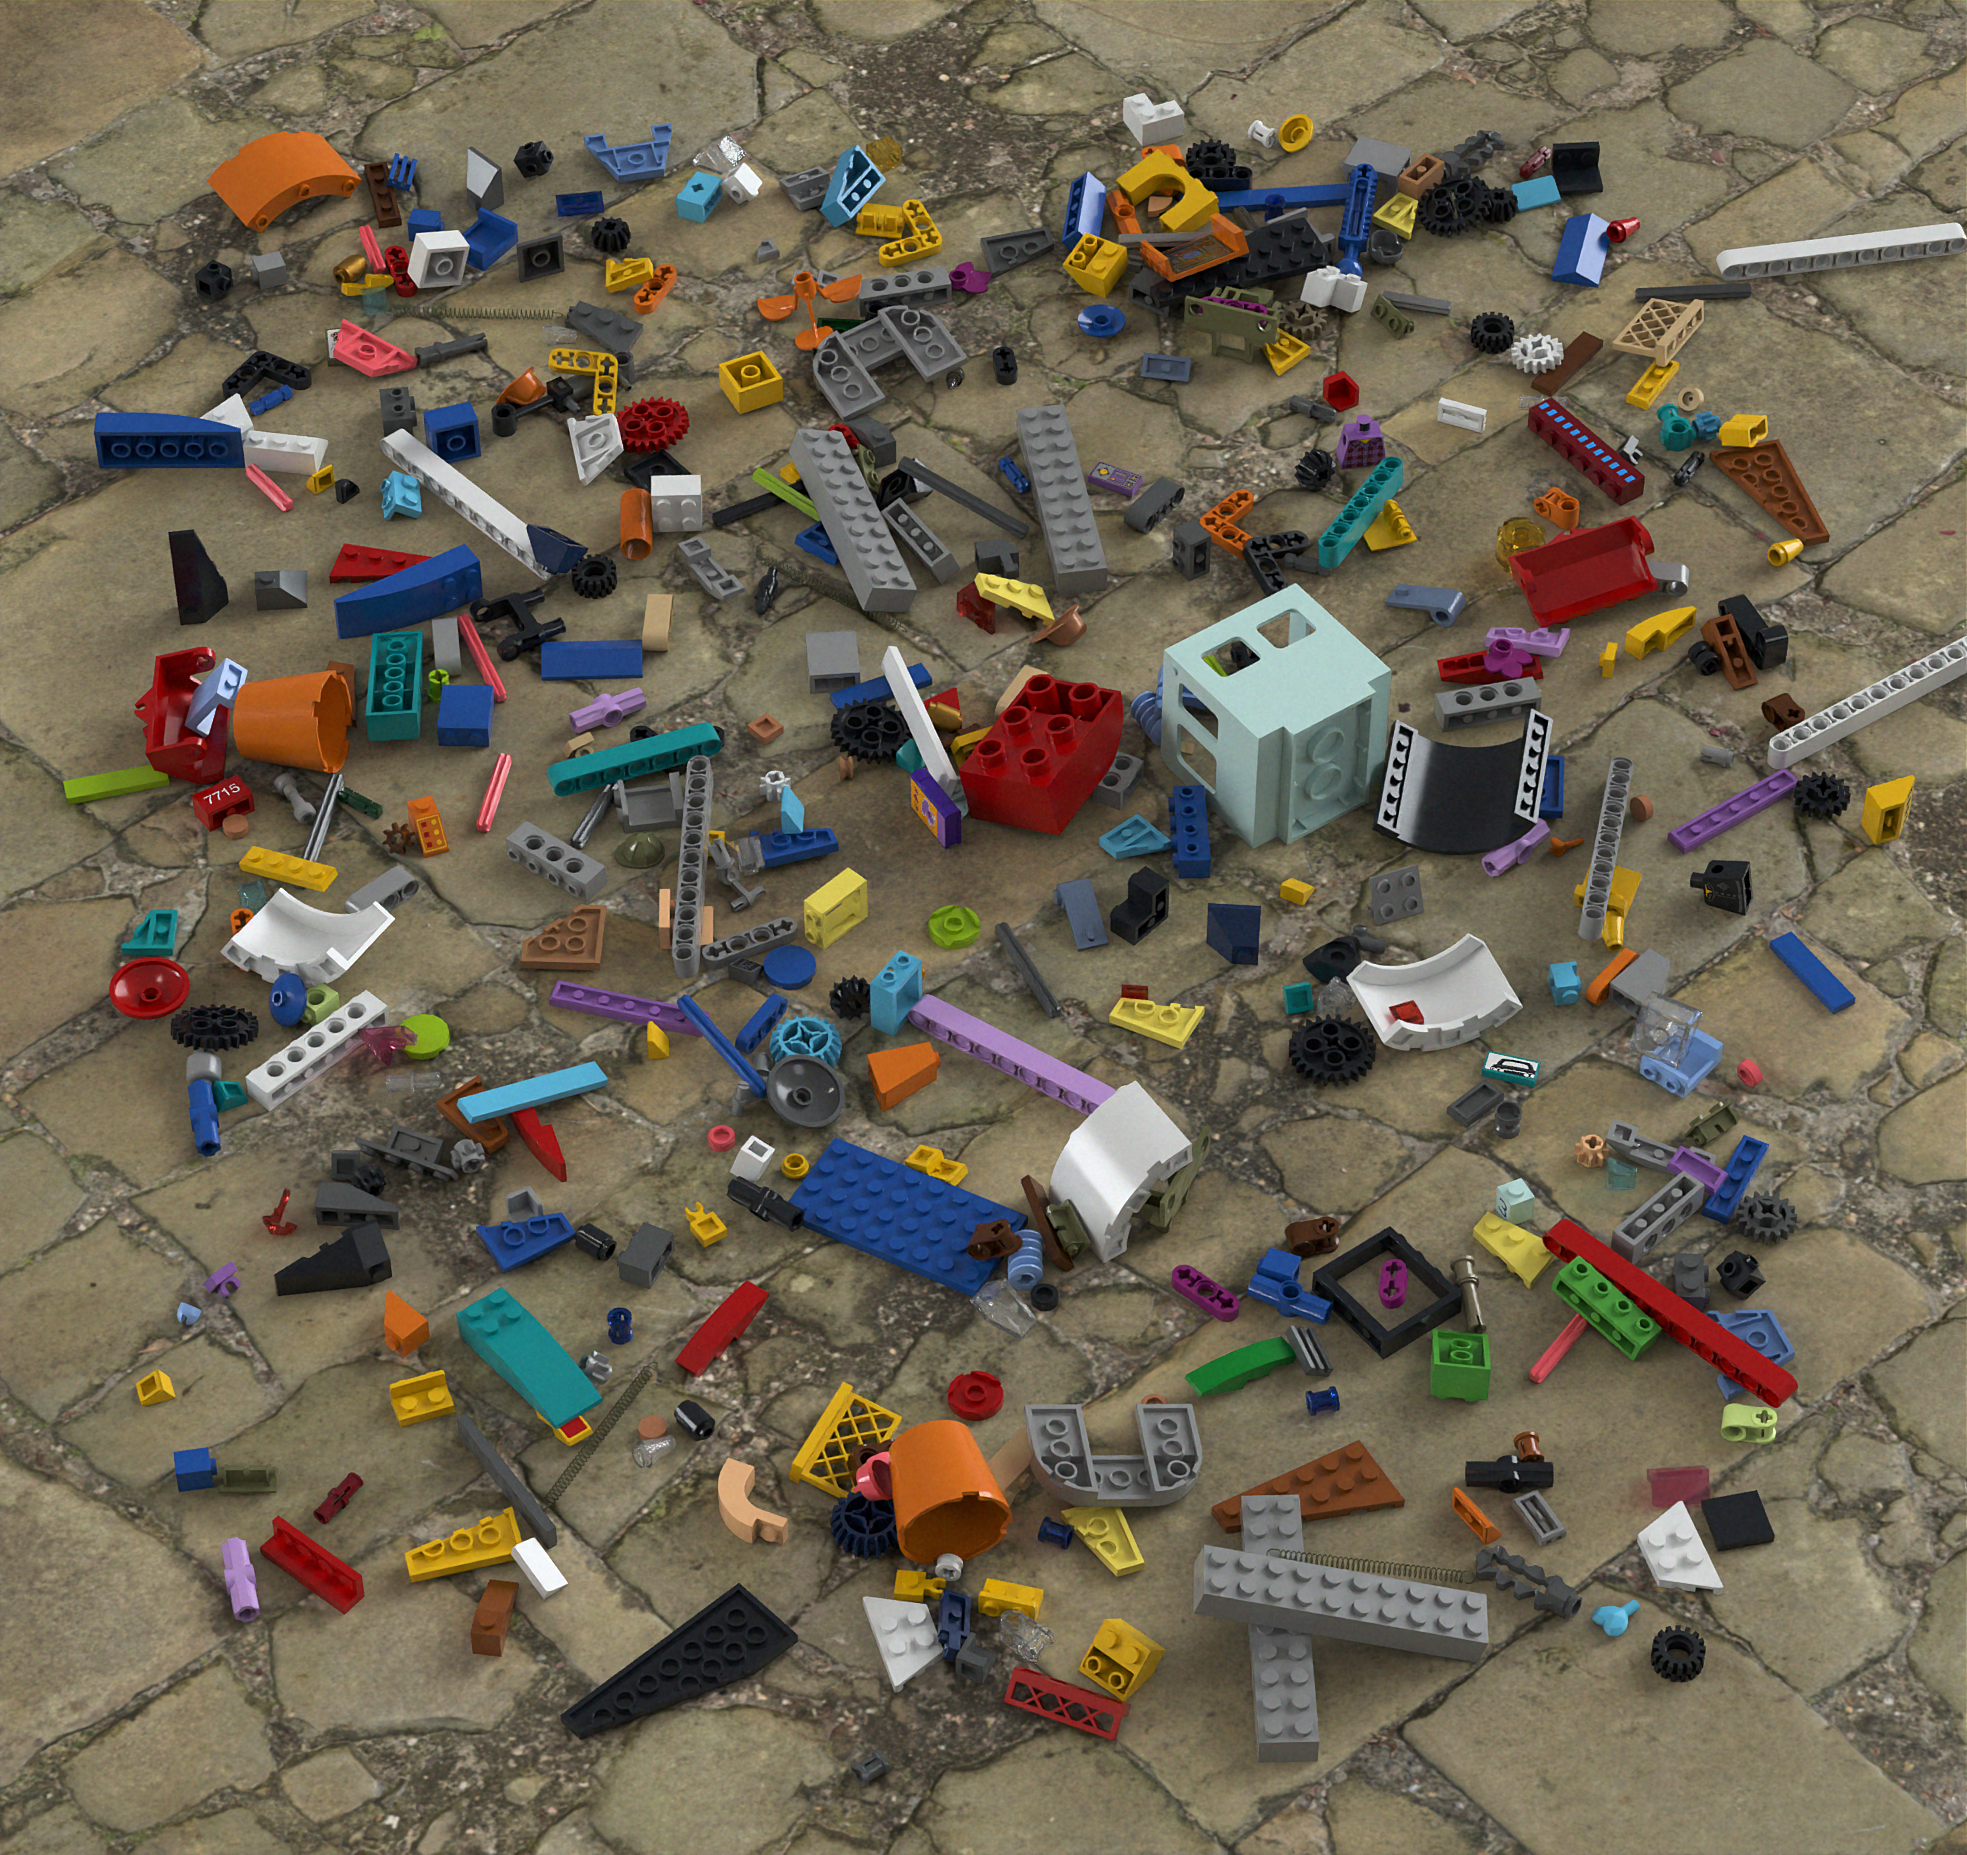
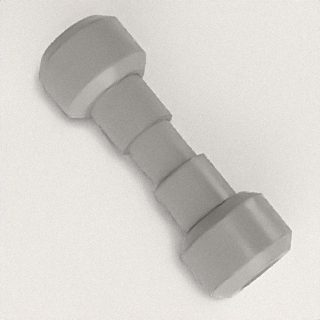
[274,773,317,825]

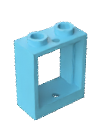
[870,950,922,1037]

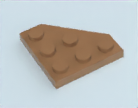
[520,905,607,971]

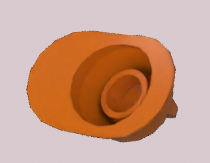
[496,366,546,406]

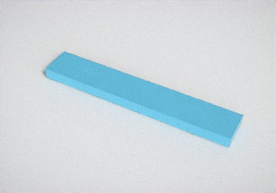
[457,1061,608,1124]

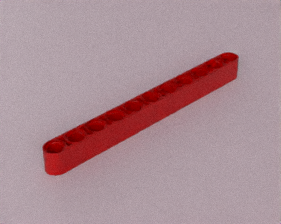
[1542,1218,1798,1408]

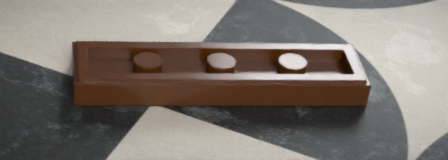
[364,162,402,229]
[1531,331,1604,397]
[1021,1174,1074,1272]

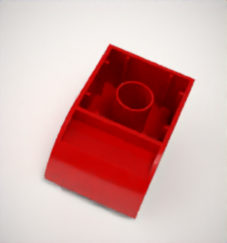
[958,674,1123,835]

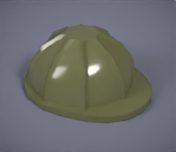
[615,831,665,869]

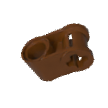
[1761,693,1805,733]
[1284,1216,1339,1259]
[967,1219,1023,1261]

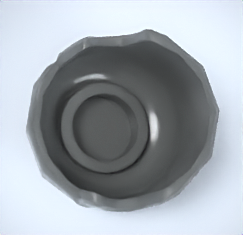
[1368,230,1404,265]

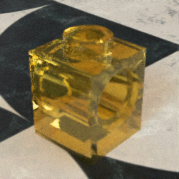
[866,135,903,174]

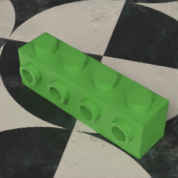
[1551,1255,1662,1362]

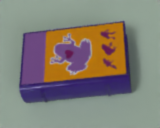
[910,768,961,849]

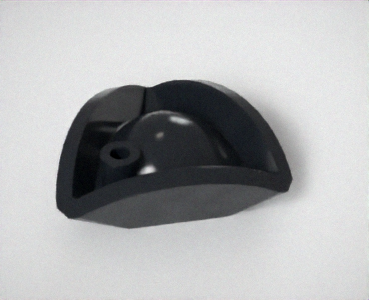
[1302,936,1362,986]

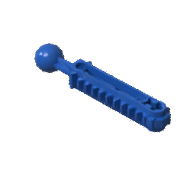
[1335,163,1378,278]

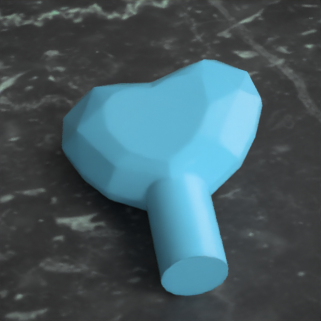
[1592,1600,1640,1637]

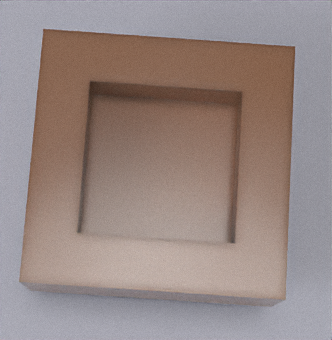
[748,713,784,746]

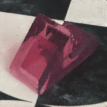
[357,1025,418,1066]

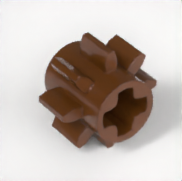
[382,822,415,854]

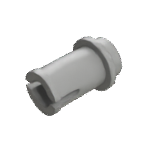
[1701,745,1735,768]

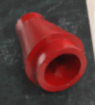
[1607,217,1640,243]

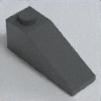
[845,415,896,469]
[315,1182,400,1230]

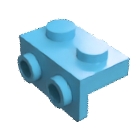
[380,471,422,520]

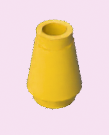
[1767,539,1803,567]
[1602,911,1624,952]

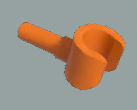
[1548,837,1584,857]

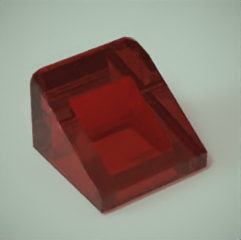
[1121,984,1149,1000]
[1389,1000,1424,1025]

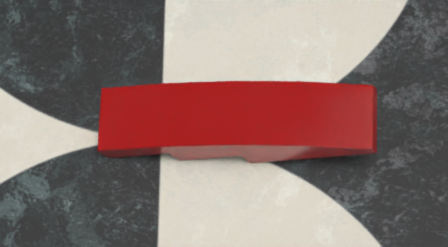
[1437,650,1544,685]
[509,1107,567,1182]
[674,1280,770,1378]

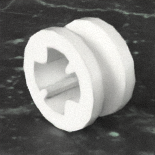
[935,1553,963,1581]

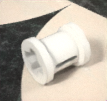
[1248,120,1278,148]

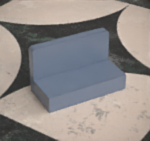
[1141,352,1194,383]

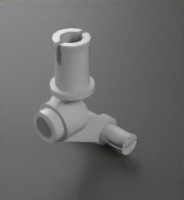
[707,838,766,913]
[731,1053,770,1117]

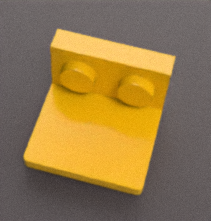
[1574,864,1642,921]

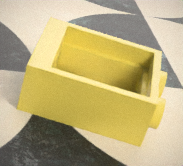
[804,867,868,950]

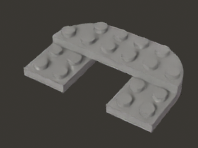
[813,305,968,422]
[1023,1404,1202,1507]

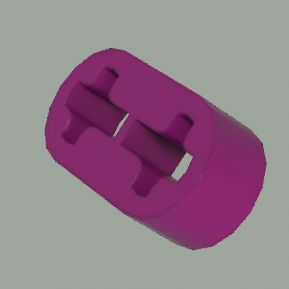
[1378,1259,1408,1309]

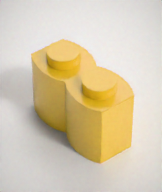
[1719,414,1768,448]

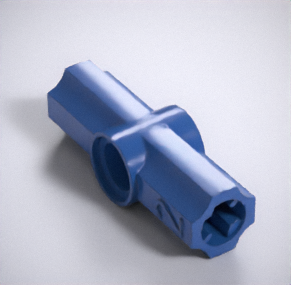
[188,1080,221,1157]
[1247,1273,1333,1325]

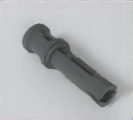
[415,332,488,368]

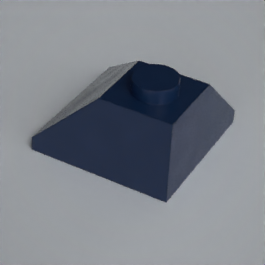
[526,524,589,575]
[1206,903,1261,965]

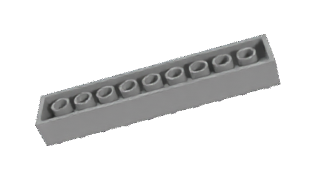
[1016,404,1108,595]
[789,429,917,613]
[1240,1494,1319,1763]
[1194,1545,1488,1663]

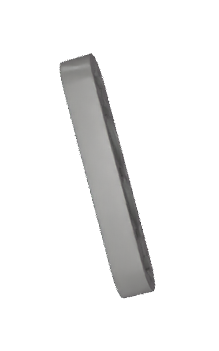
[702,917,798,970]

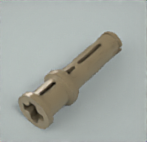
[1450,1255,1486,1334]

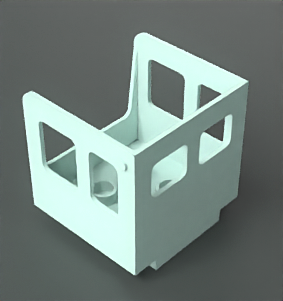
[1161,583,1391,849]

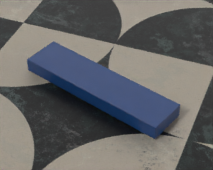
[830,663,932,710]
[1769,931,1856,1014]
[1702,1135,1769,1225]

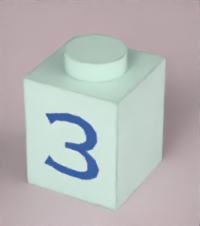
[1495,1178,1535,1225]

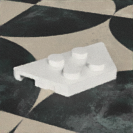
[200,393,254,441]
[567,413,624,486]
[1637,1501,1724,1595]
[863,1596,943,1693]

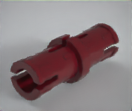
[313,1472,364,1525]

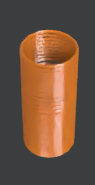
[620,488,652,560]

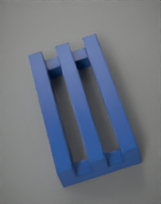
[387,153,417,192]

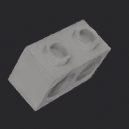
[1093,751,1144,810]

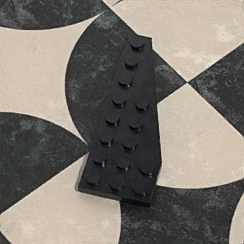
[1150,217,1333,309]
[560,1583,798,1740]

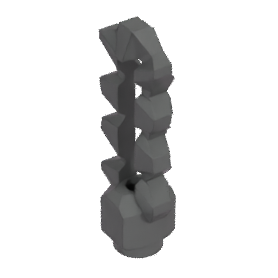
[1439,130,1505,181]
[1476,1545,1582,1619]

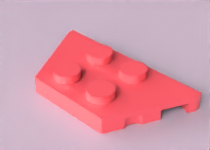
[333,319,419,378]

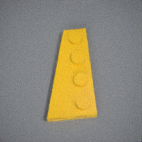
[404,1506,522,1583]

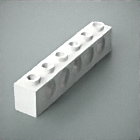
[246,990,390,1111]

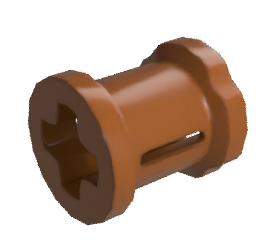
[1513,1431,1545,1462]

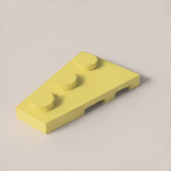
[974,573,1055,626]
[1109,998,1205,1049]
[1473,1212,1557,1290]
[1061,1506,1145,1577]

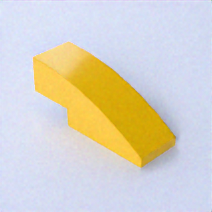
[1624,606,1697,660]

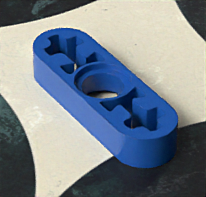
[735,993,788,1055]

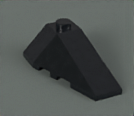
[168,529,229,625]
[274,1218,392,1296]

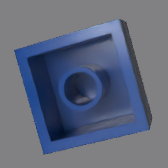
[423,401,481,464]

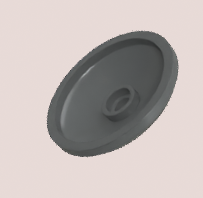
[766,1054,845,1129]

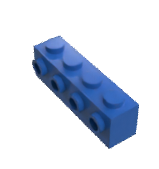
[1061,171,1107,252]
[1168,785,1211,879]

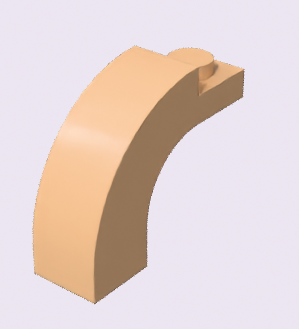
[718,1458,788,1545]

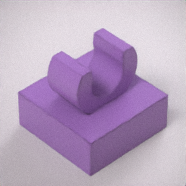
[203,1261,241,1299]

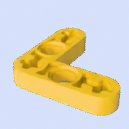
[878,199,942,267]
[547,348,618,416]

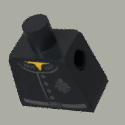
[1690,860,1753,916]

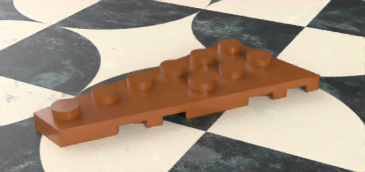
[1709,439,1830,547]
[1211,1440,1405,1534]

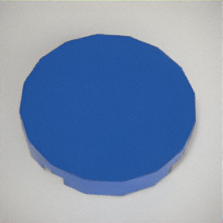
[763,945,816,990]

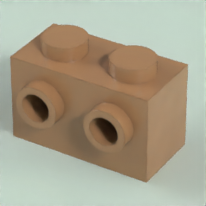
[1397,153,1444,203]

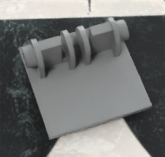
[1367,864,1424,926]

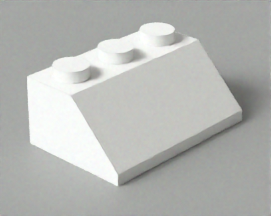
[243,430,328,475]

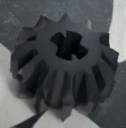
[1483,186,1518,224]
[591,216,631,254]
[1294,448,1336,491]
[829,975,870,1021]

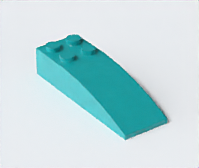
[365,630,423,742]
[456,1287,603,1430]

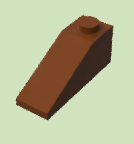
[1700,613,1758,690]
[470,1579,519,1657]

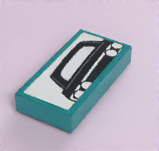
[1481,1051,1541,1087]

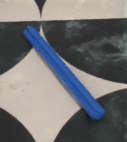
[677,995,767,1098]

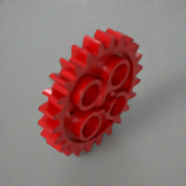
[616,396,690,455]

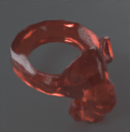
[262,1188,297,1236]

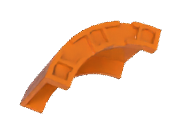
[207,131,362,233]

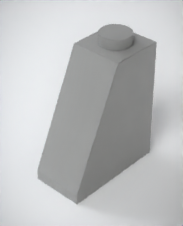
[1608,948,1671,1027]

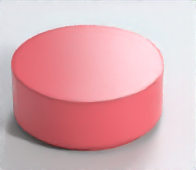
[1737,1059,1763,1087]
[708,1125,735,1152]

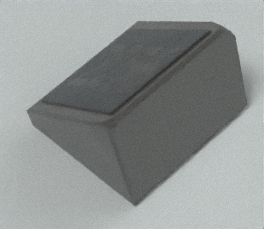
[728,958,763,986]

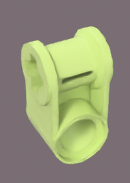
[1721,1403,1777,1445]

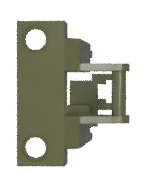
[1184,286,1281,364]
[1131,1126,1210,1234]

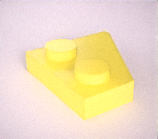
[1372,192,1418,240]

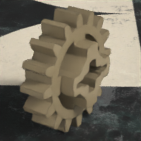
[1278,299,1328,341]

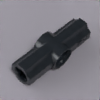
[726,1176,805,1232]
[1465,1455,1554,1494]

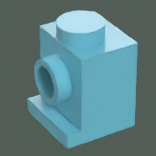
[1548,961,1581,1006]

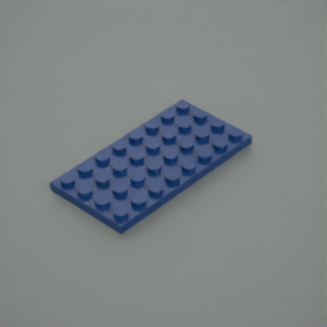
[788,1137,1028,1298]

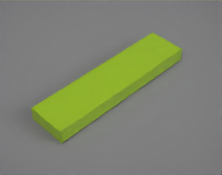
[63,764,170,805]

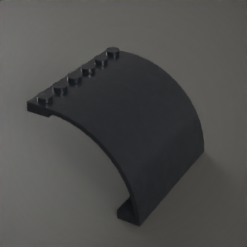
[1372,708,1553,855]

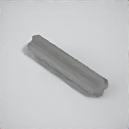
[1382,291,1451,315]

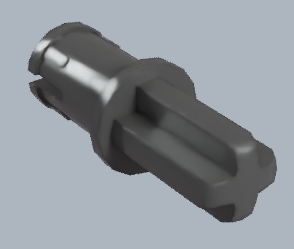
[1289,395,1337,423]

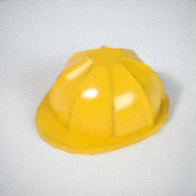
[1278,114,1314,153]

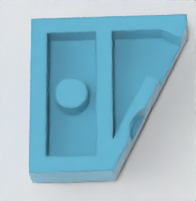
[1099,814,1171,859]

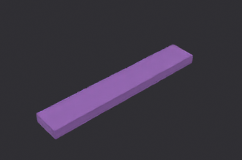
[1667,768,1798,854]
[549,980,710,1037]

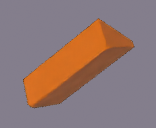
[1451,1487,1502,1545]

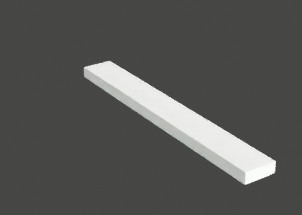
[880,646,958,797]

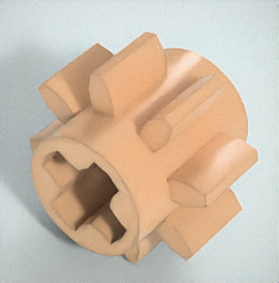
[1574,1134,1609,1168]

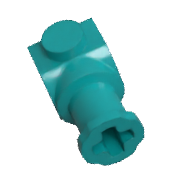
[1657,403,1696,452]

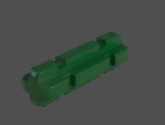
[337,787,383,819]

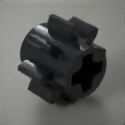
[351,1165,387,1197]

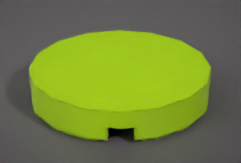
[928,905,980,949]
[396,1014,450,1060]

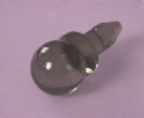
[946,367,965,390]

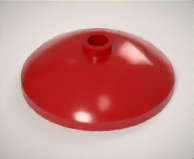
[109,957,190,1020]

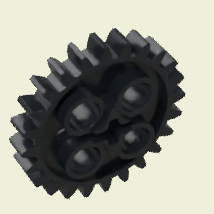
[1417,173,1493,237]
[830,698,913,765]
[171,1004,259,1052]
[1289,1014,1376,1087]

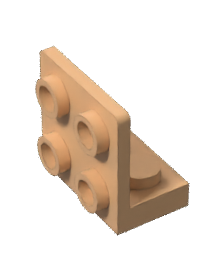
[659,889,713,949]

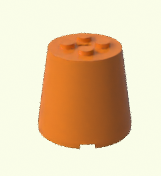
[233,670,352,773]
[888,1420,1013,1565]

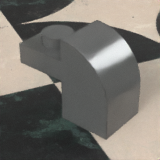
[974,539,1019,580]

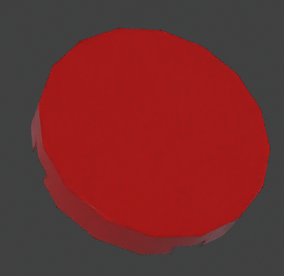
[947,1371,1004,1421]

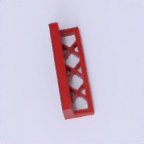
[260,1516,365,1615]
[1004,1666,1131,1741]

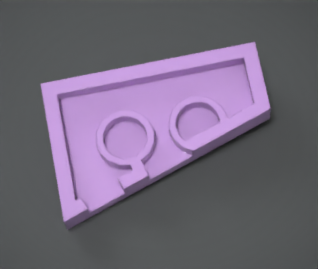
[1485,627,1570,658]

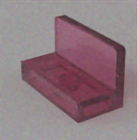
[1647,1465,1710,1507]

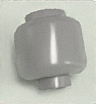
[186,1049,222,1087]

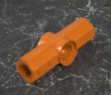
[1106,190,1142,249]

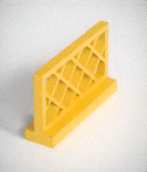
[788,1382,902,1498]

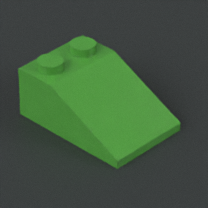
[1430,1329,1491,1402]

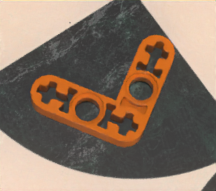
[1199,489,1259,560]

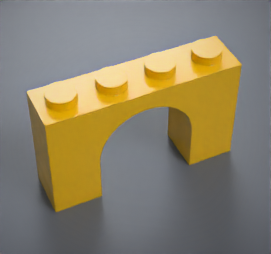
[1116,149,1220,233]

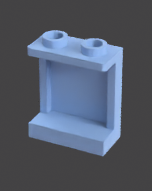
[184,658,248,737]
[1640,1018,1723,1099]

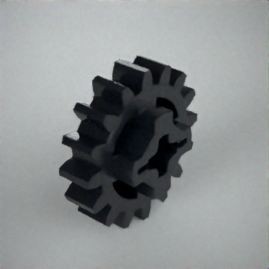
[1186,139,1236,168]
[1793,772,1851,820]

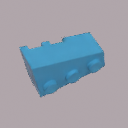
[820,144,886,228]

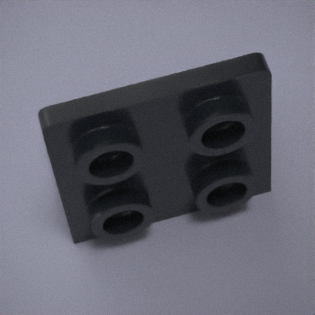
[1551,141,1603,195]

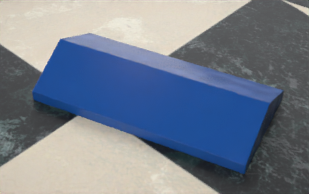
[1551,213,1610,288]
[541,640,643,681]

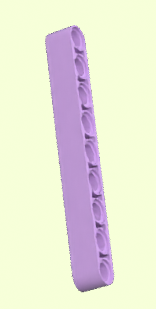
[907,994,1116,1116]

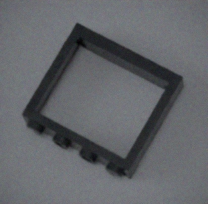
[1312,1226,1462,1360]

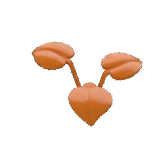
[757,272,862,350]

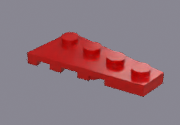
[329,543,432,583]

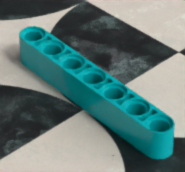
[1318,456,1403,568]
[546,722,722,797]

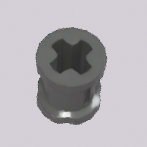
[851,1749,890,1787]

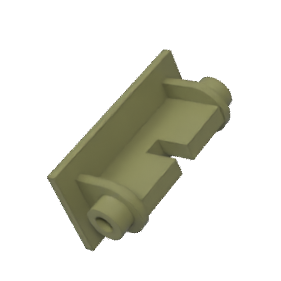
[1370,294,1415,340]
[851,444,879,495]
[1684,1099,1740,1145]
[1046,1199,1091,1260]
[218,1464,278,1493]

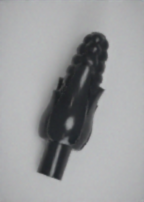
[754,567,778,616]

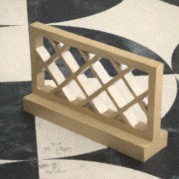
[1612,298,1704,367]

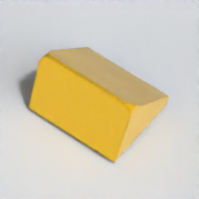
[306,464,335,495]
[1280,878,1315,906]
[647,1021,669,1059]
[135,1369,175,1406]

